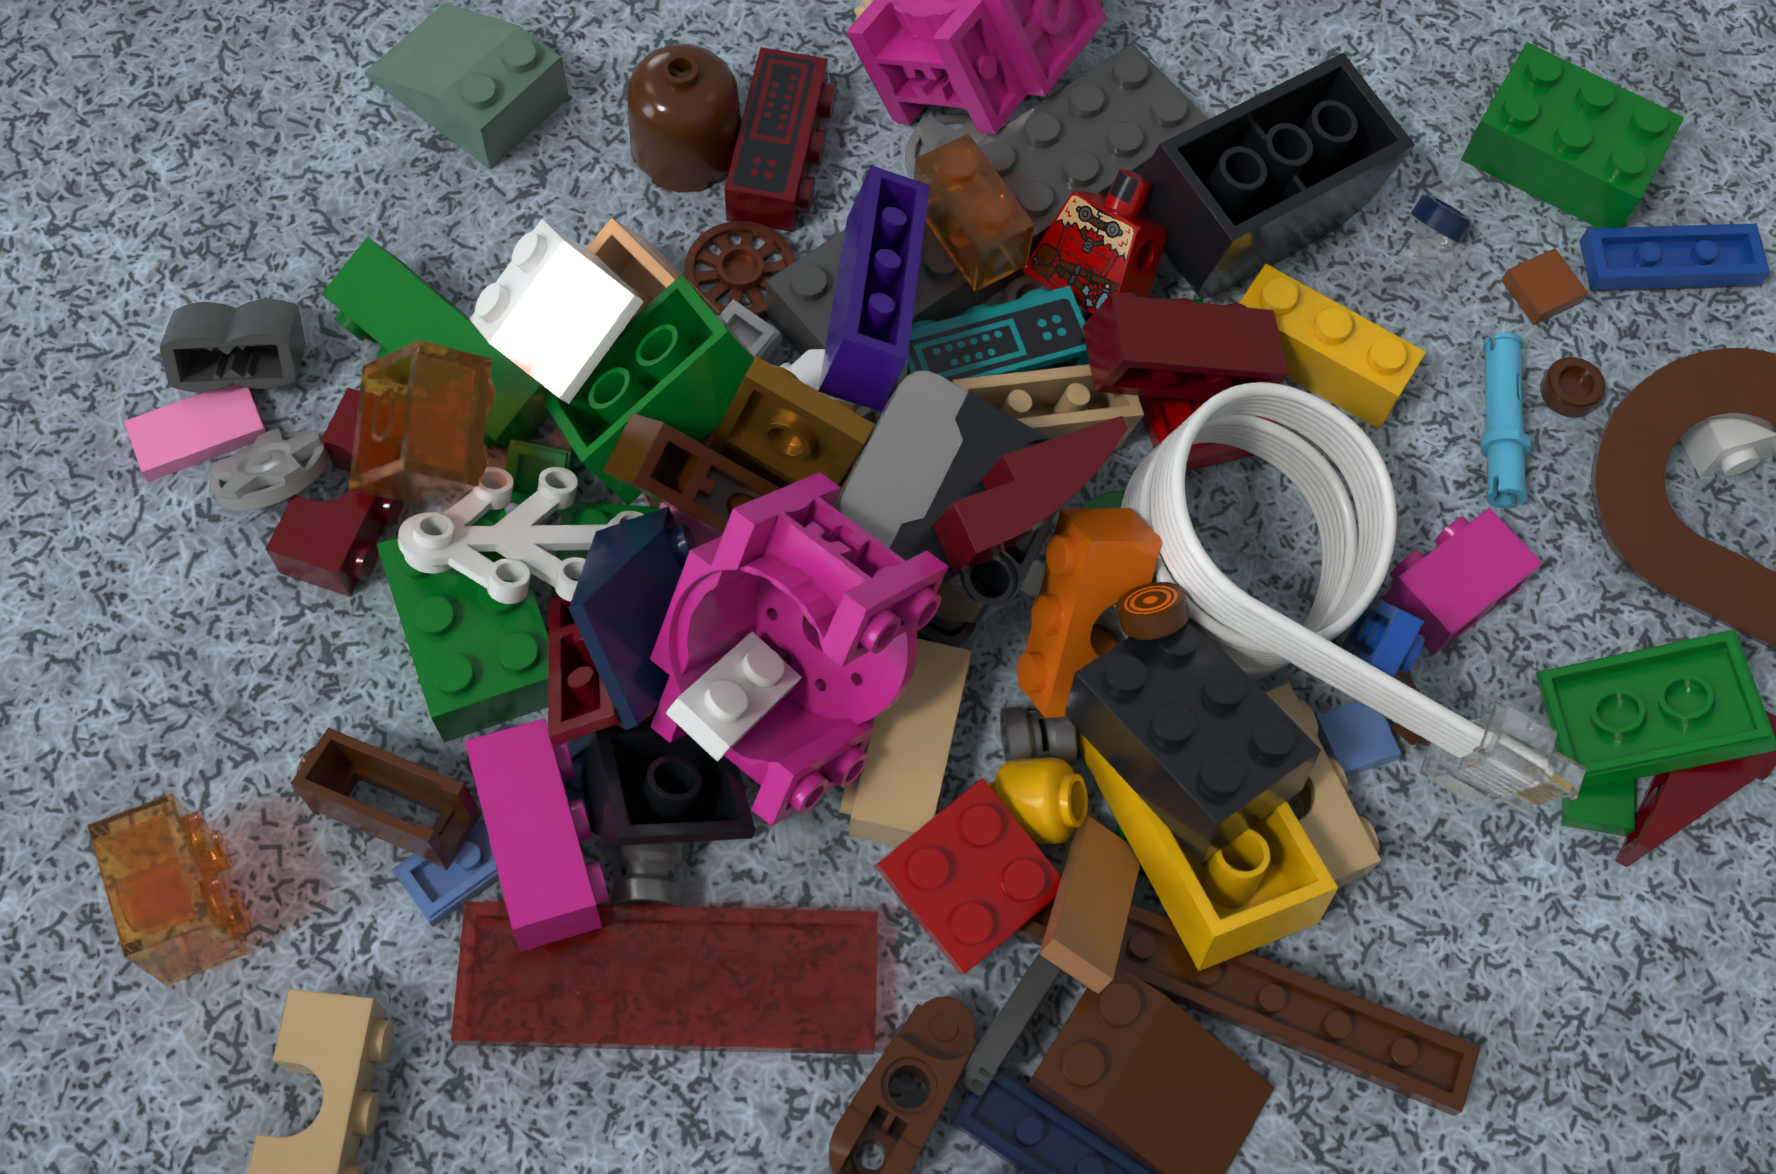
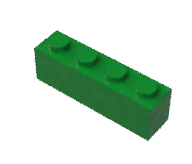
[322,237,551,450]

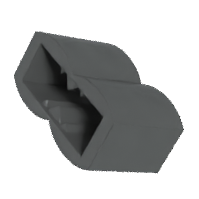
[160,299,306,392]

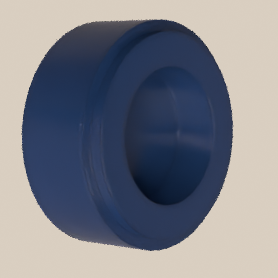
[1411,194,1473,243]

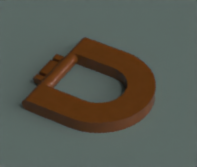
[1591,348,1776,651]

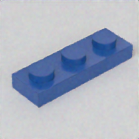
[1579,223,1770,291]
[1341,598,1425,678]

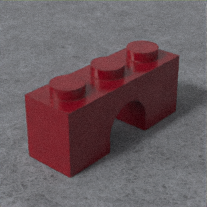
[265,387,430,597]

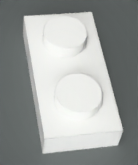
[666,631,802,762]

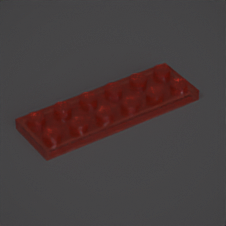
[451,901,878,1055]

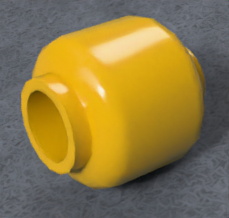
[988,757,1088,844]

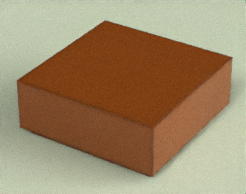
[1501,248,1588,325]

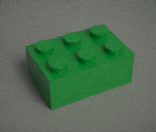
[1461,42,1684,228]
[542,275,755,506]
[377,508,548,743]

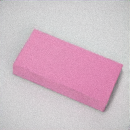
[124,383,267,482]

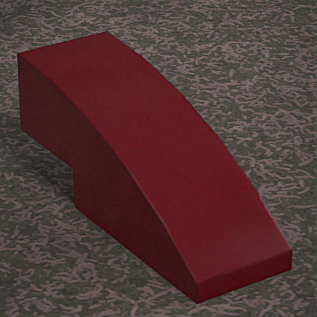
[933,416,1128,575]

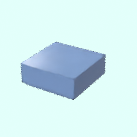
[1315,701,1402,777]

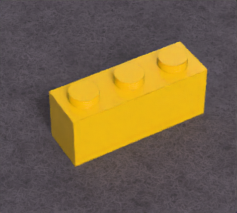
[1239,263,1426,429]

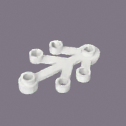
[398,467,644,604]

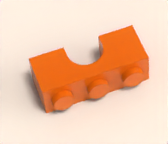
[1017,508,1162,718]

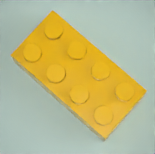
[1076,731,1338,971]

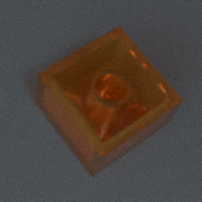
[348,340,495,505]
[87,793,252,986]

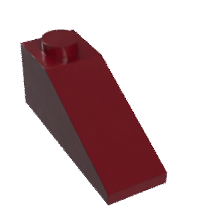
[548,594,620,745]
[1615,710,1776,867]

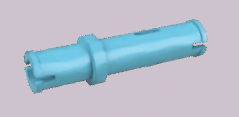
[1480,332,1531,508]

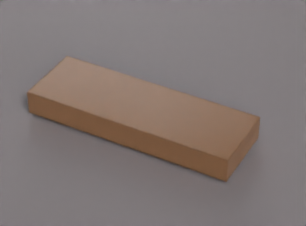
[1039,816,1140,994]

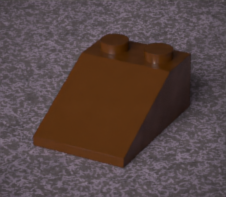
[1026,965,1274,1174]

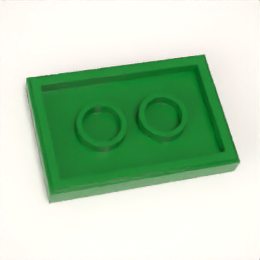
[1536,629,1776,792]

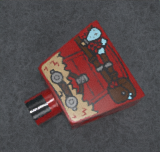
[1023,169,1167,314]

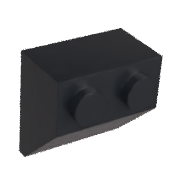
[580,724,756,846]

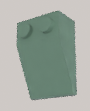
[365,3,569,169]

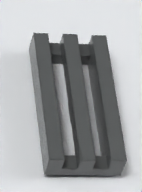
[960,952,1061,1097]

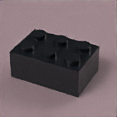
[1064,617,1321,864]

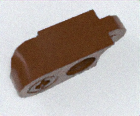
[829,997,978,1174]

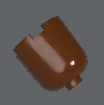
[627,43,742,193]

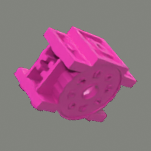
[846,0,1107,134]
[650,472,949,826]

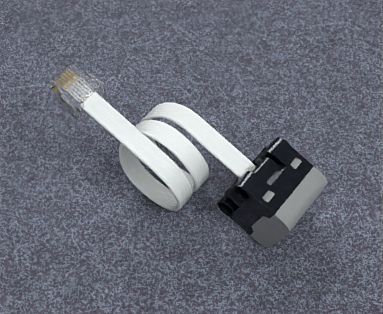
[833,371,1586,815]

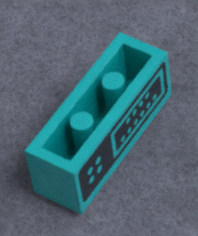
[906,286,1089,382]

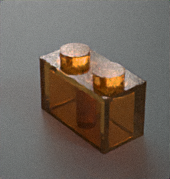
[914,133,1035,291]

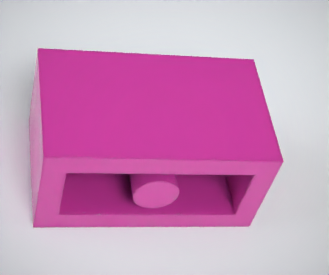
[1382,508,1542,656]

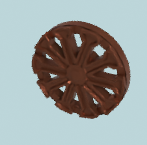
[685,221,795,319]

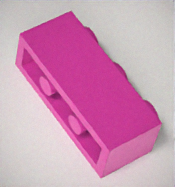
[465,718,610,952]

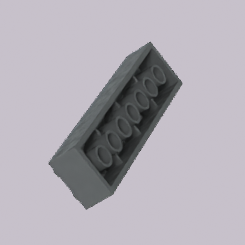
[766,43,1208,356]

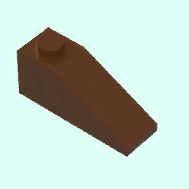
[602,413,780,534]

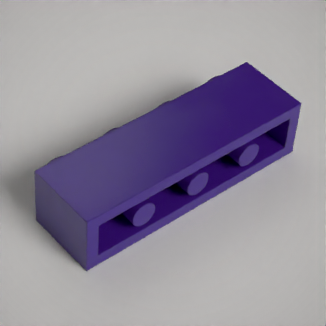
[818,165,930,411]

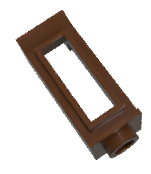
[291,727,482,870]

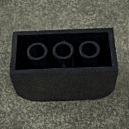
[1139,53,1415,299]

